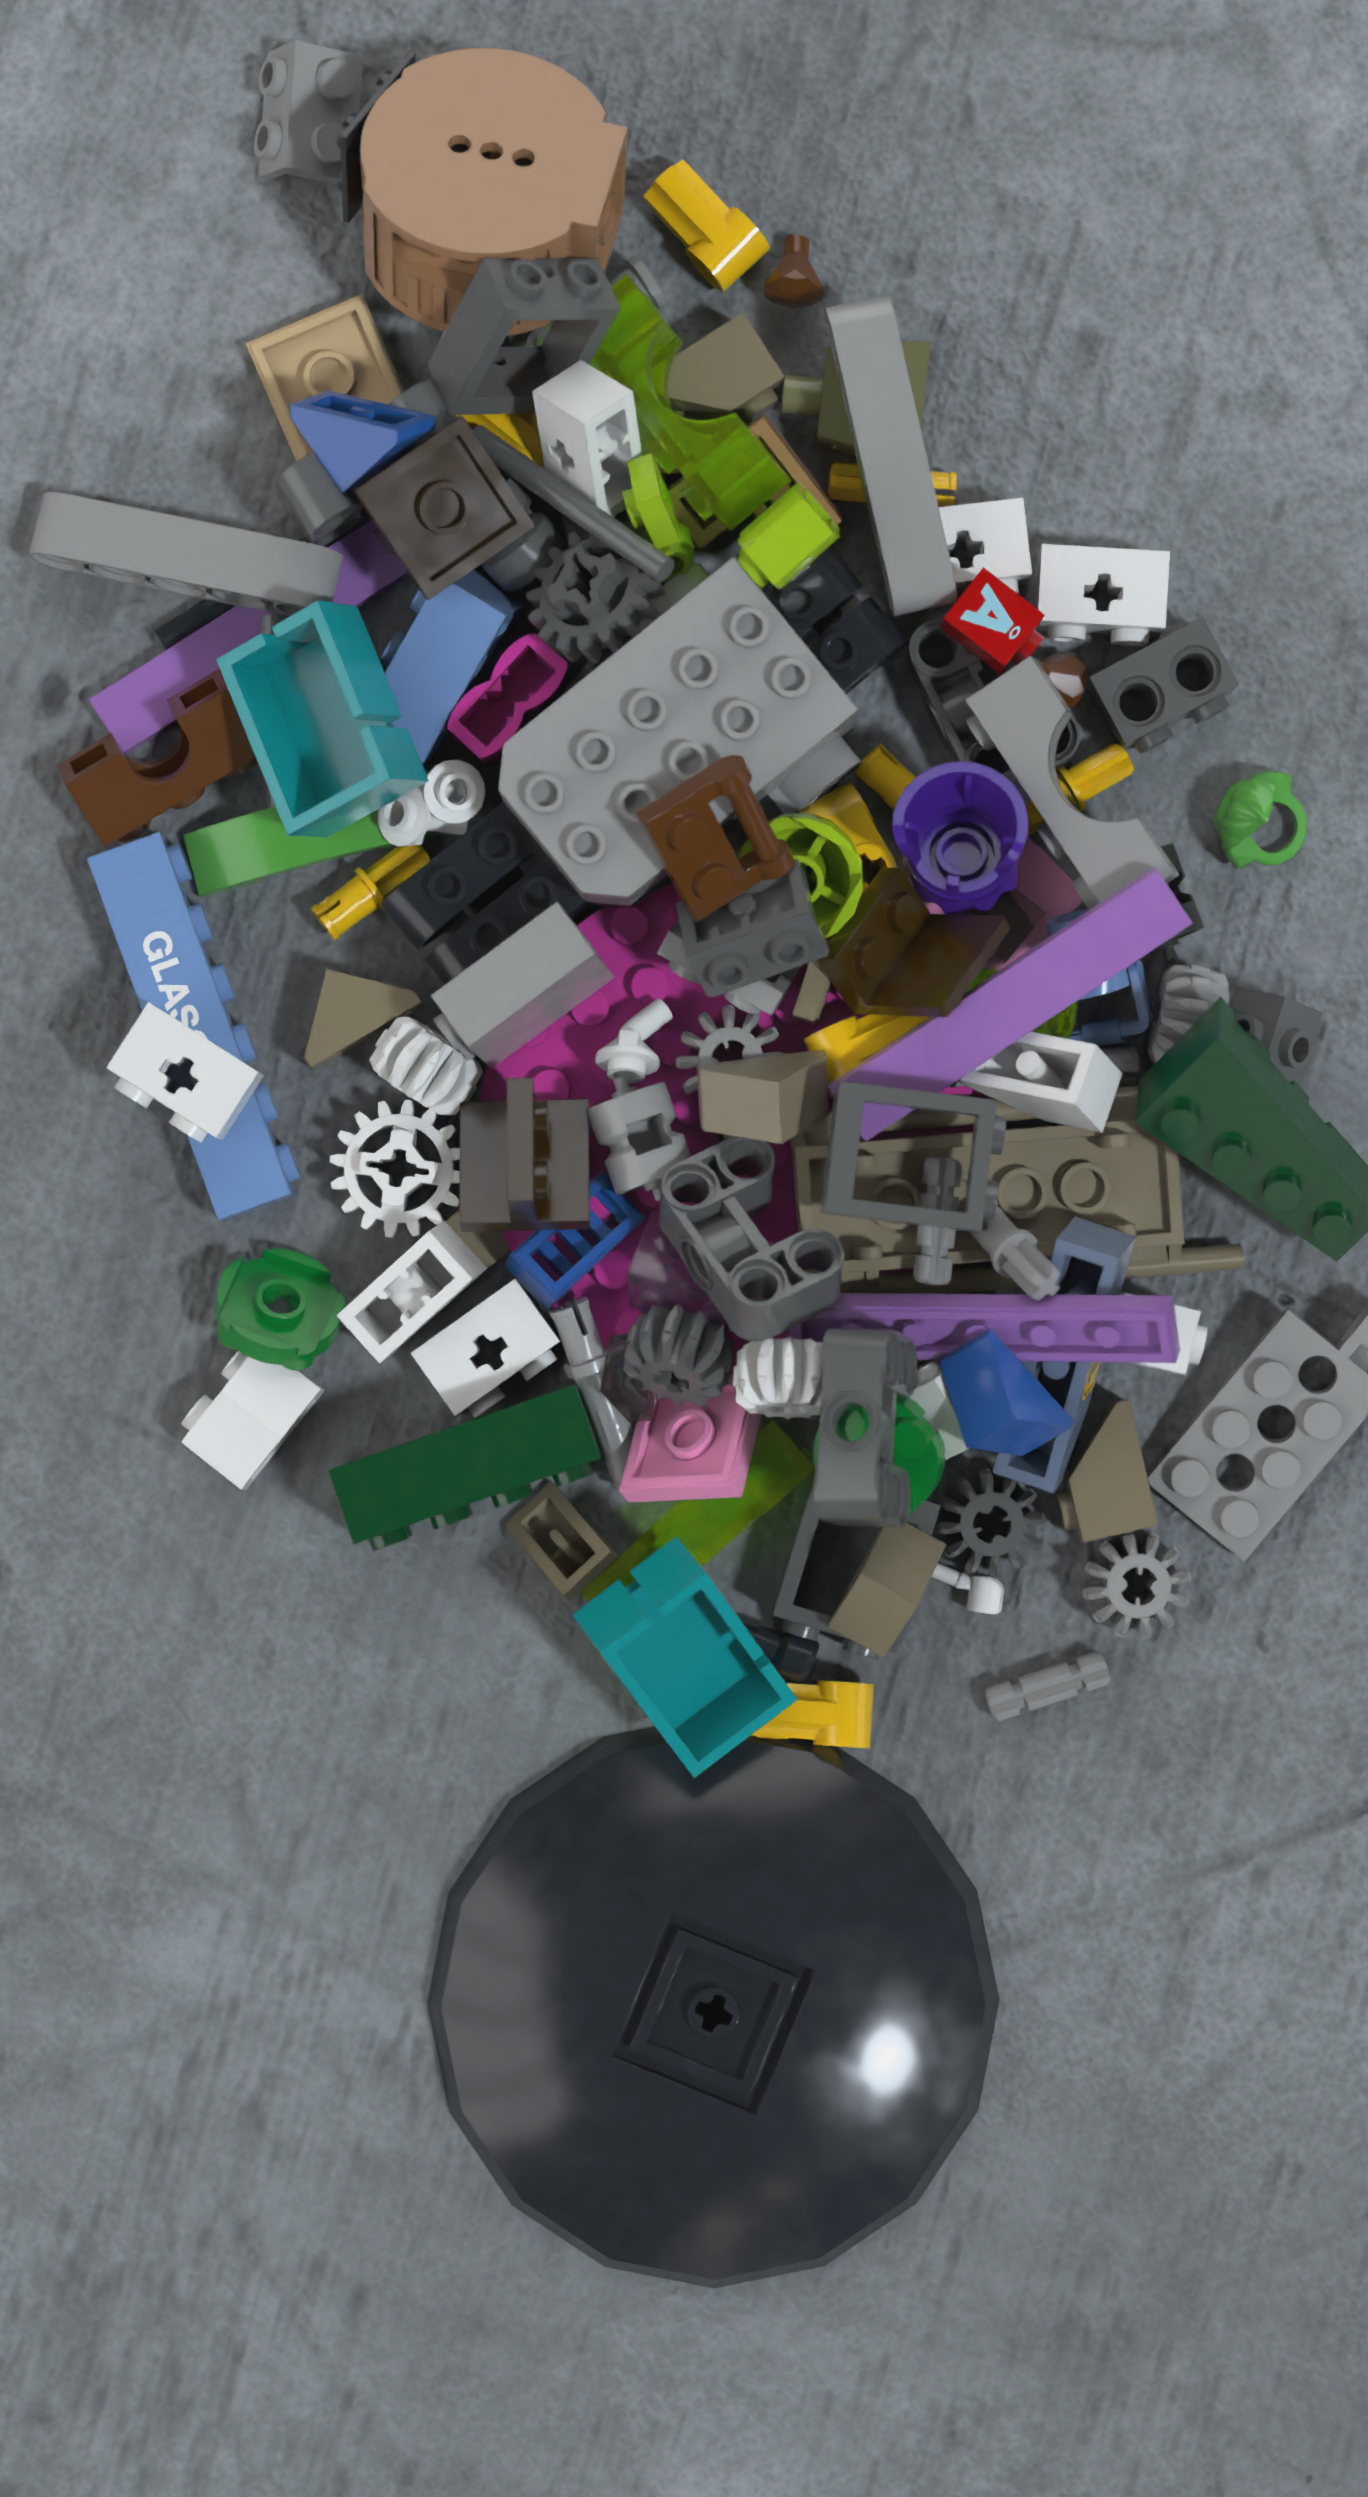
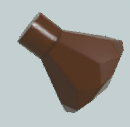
[764,235,823,308]
[1038,652,1087,709]

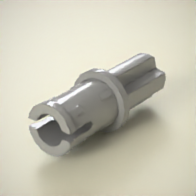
[968,1206,1060,1300]

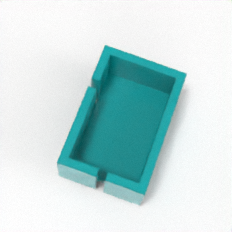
[216,600,429,837]
[572,1536,798,1778]

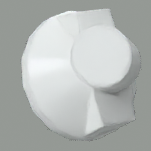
[422,760,485,824]
[378,787,468,847]
[595,998,673,1083]

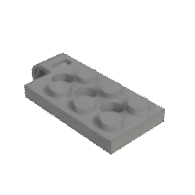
[1147,1305,1368,1561]

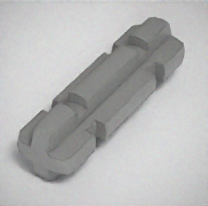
[913,1157,962,1285]
[985,1652,1110,1721]

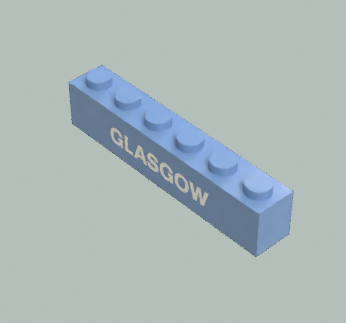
[87,832,301,1222]

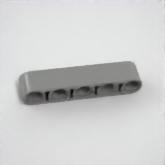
[825,294,957,616]
[28,492,344,616]

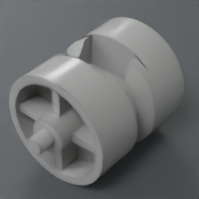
[586,1076,691,1202]

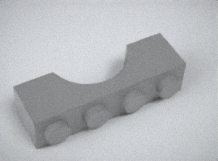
[966,656,1179,910]

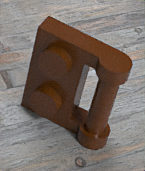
[635,755,795,922]

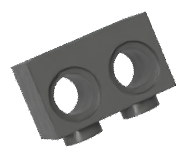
[1086,617,1239,754]

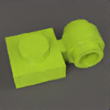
[623,453,695,581]

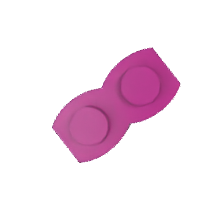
[447,633,570,768]

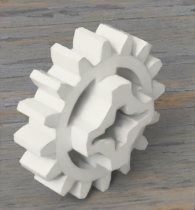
[329,1100,460,1238]

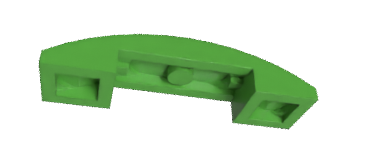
[183,771,446,898]

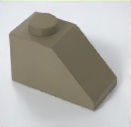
[635,312,785,423]
[1056,1399,1158,1543]

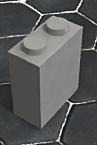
[431,902,615,1068]

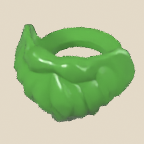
[1213,770,1307,869]

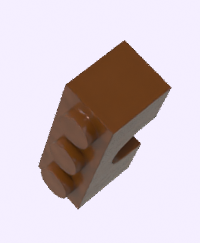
[57,668,258,847]

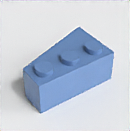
[380,567,530,771]

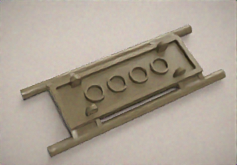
[723,1086,1244,1302]

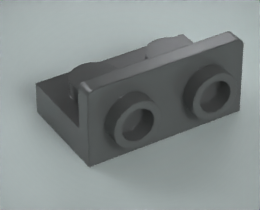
[676,858,829,997]

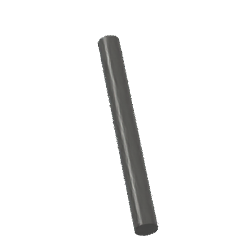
[473,425,674,582]

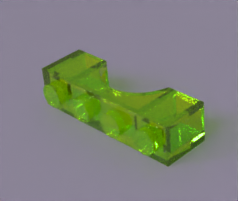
[589,274,791,530]
[580,1418,815,1602]

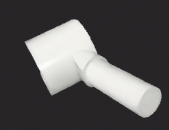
[932,1563,1004,1614]

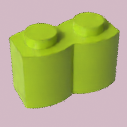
[736,481,840,589]

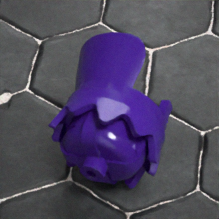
[892,762,1028,915]

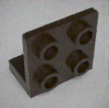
[817,868,1011,1017]

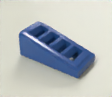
[505,1171,646,1310]

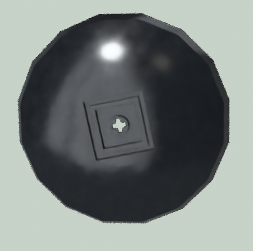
[427,1726,1000,2288]

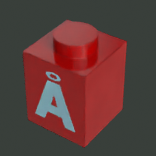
[940,567,1045,675]

